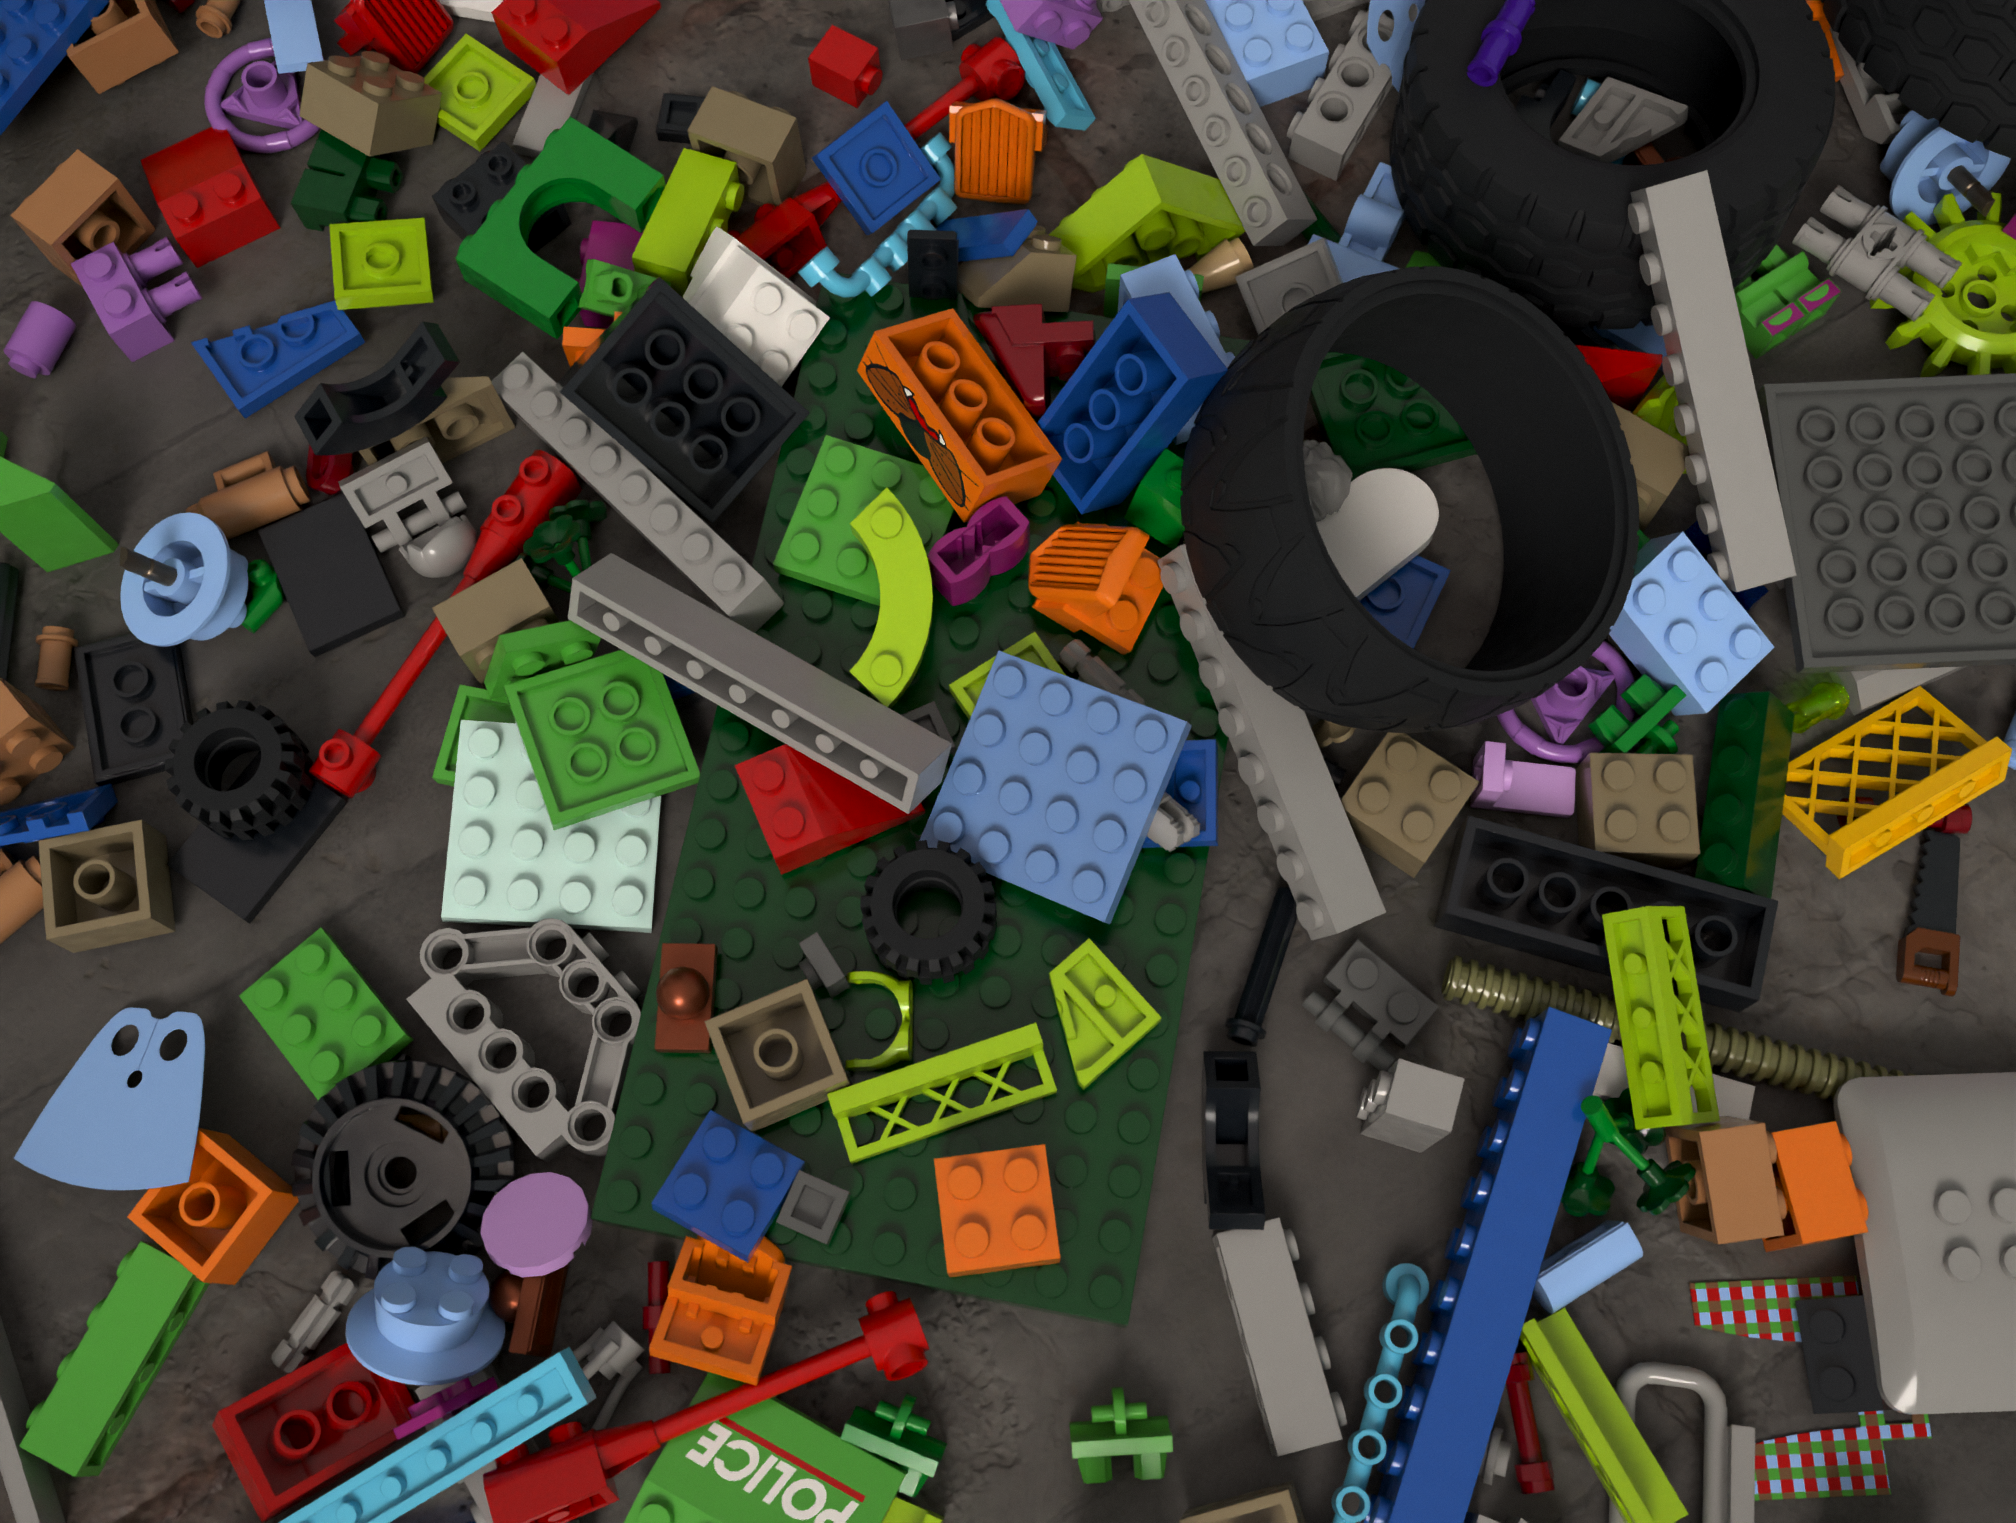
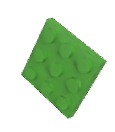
[773,435,956,606]
[504,650,700,830]

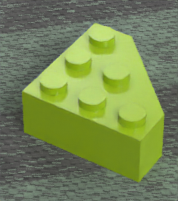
[1049,154,1245,293]

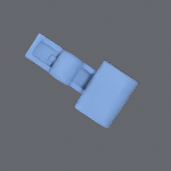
[1308,162,1406,283]

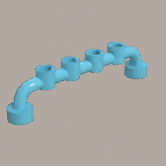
[798,132,958,298]
[1331,1263,1429,1523]

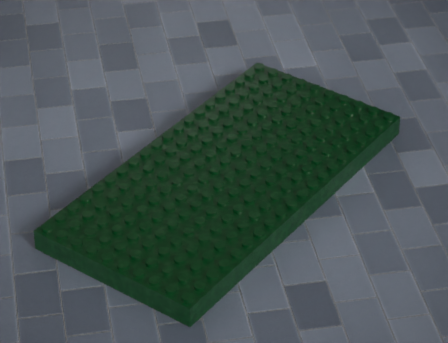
[590,272,1250,1328]

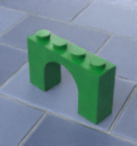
[455,116,666,340]

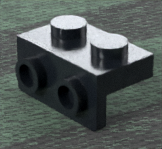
[1795,1295,1892,1414]

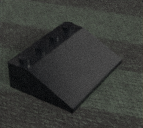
[556,277,810,523]

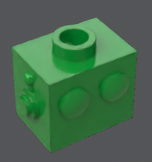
[1124,448,1185,550]

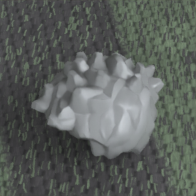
[1303,439,1353,522]

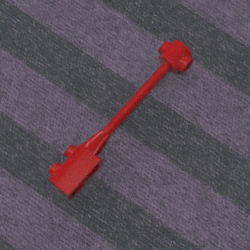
[727,37,1025,279]
[309,449,582,798]
[483,1291,930,1523]

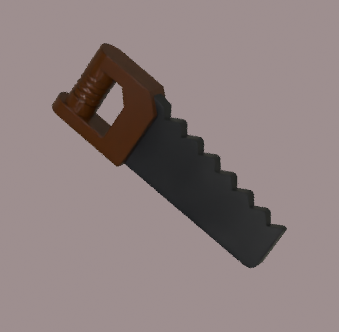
[1896,830,1960,997]

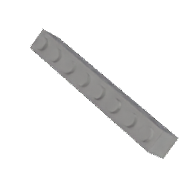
[1628,170,1797,592]
[491,352,785,633]
[1157,544,1386,941]
[568,553,952,814]

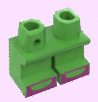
[1734,244,1842,359]

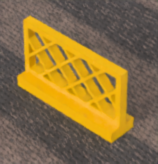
[1782,686,2012,880]

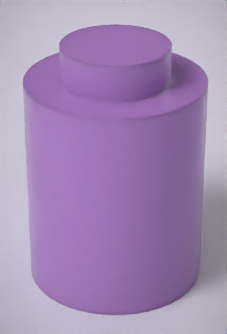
[3,301,76,378]

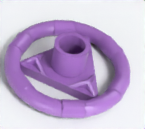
[204,38,325,154]
[1496,640,1636,763]

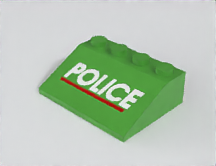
[624,1372,908,1523]

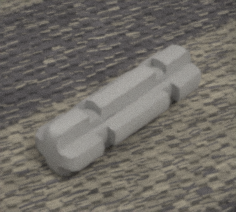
[1059,639,1145,705]
[271,1270,358,1373]

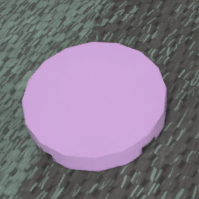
[480,1172,592,1277]

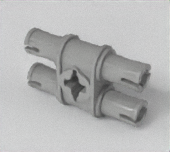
[1792,185,1962,322]

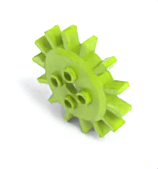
[1869,192,2016,377]

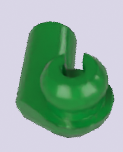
[241,559,284,634]

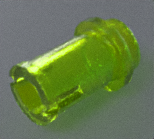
[1785,681,1850,733]

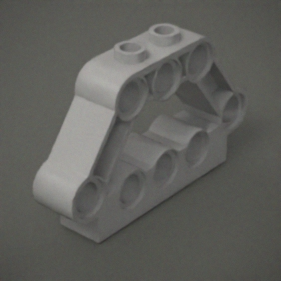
[406,918,642,1162]

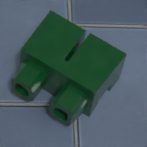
[290,129,403,232]

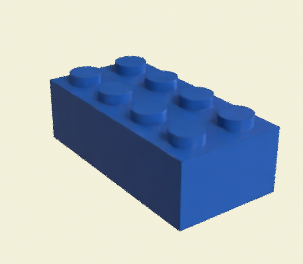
[1037,292,1228,514]

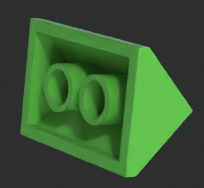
[0,457,119,572]

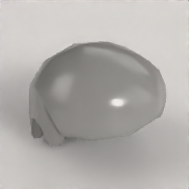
[399,514,478,578]

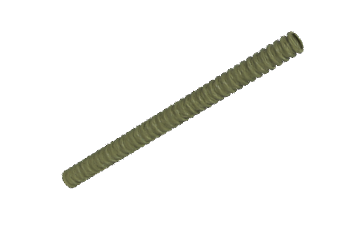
[1442,955,1916,1101]

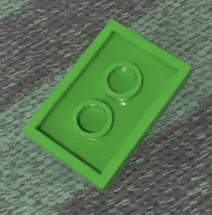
[239,927,414,1100]

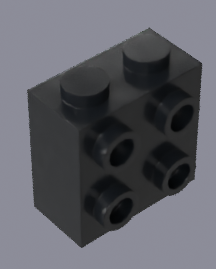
[432,141,572,254]

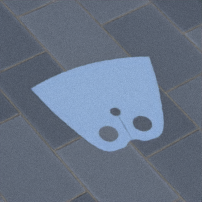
[13,1007,205,1190]

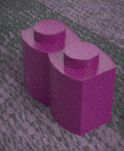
[927,496,1030,606]

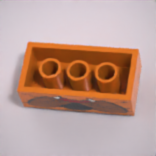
[857,308,1062,523]

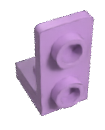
[1470,741,1576,818]

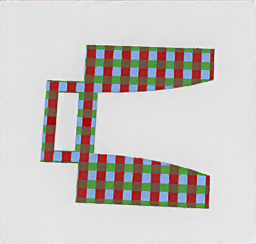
[1689,1276,1932,1501]

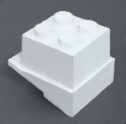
[683,226,830,387]

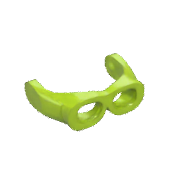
[845,971,913,1071]

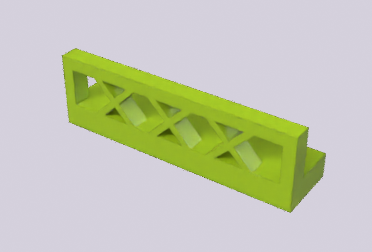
[1602,906,1720,1130]
[827,1022,1057,1164]
[1519,1308,1689,1523]

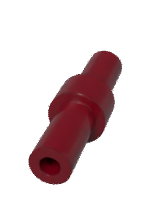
[643,1261,671,1374]

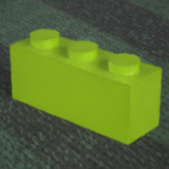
[632,148,744,297]

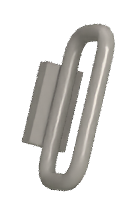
[1609,1362,1755,1523]

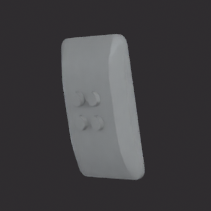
[1833,1072,2016,1415]

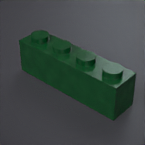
[1695,691,1795,899]

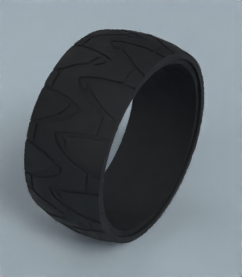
[1180,266,1639,733]

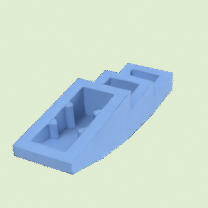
[264,0,323,74]

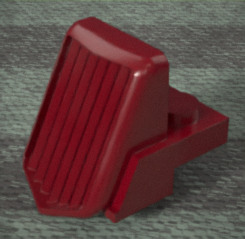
[973,304,1097,423]

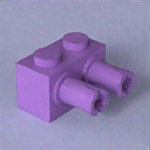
[1000,0,1103,50]
[70,236,203,362]

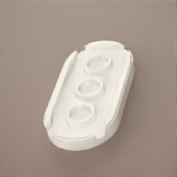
[1316,468,1439,601]

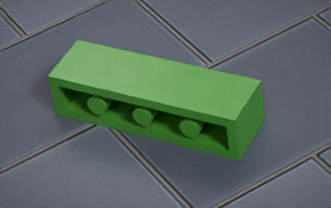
[19,1241,210,1477]

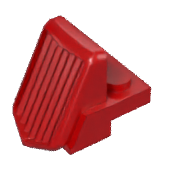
[334,0,454,74]

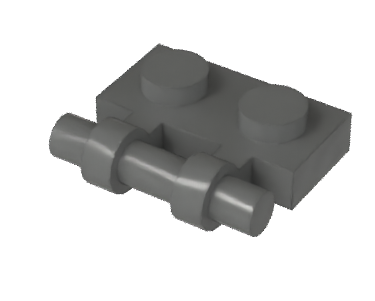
[1302,939,1439,1071]

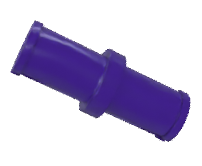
[1467,0,1536,87]

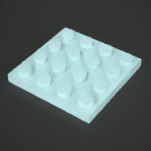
[441,720,661,933]

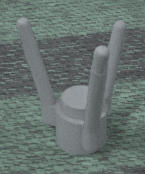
[573,1320,645,1430]

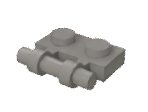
[338,436,468,553]

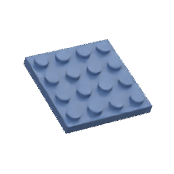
[919,650,1192,924]

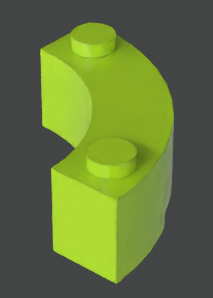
[850,487,933,709]

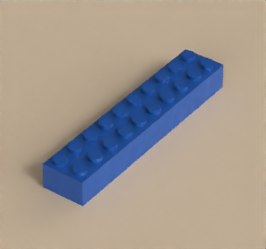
[1360,1007,1612,1523]

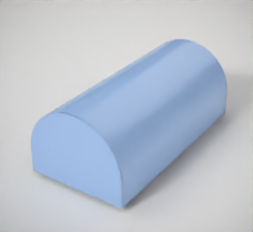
[1533,1220,1643,1314]

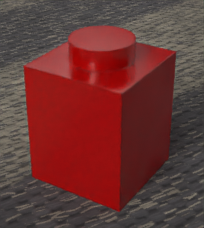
[808,25,883,109]

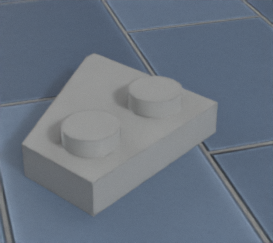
[1558,77,1688,163]

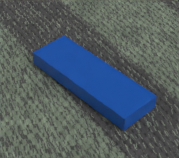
[936,209,1038,262]

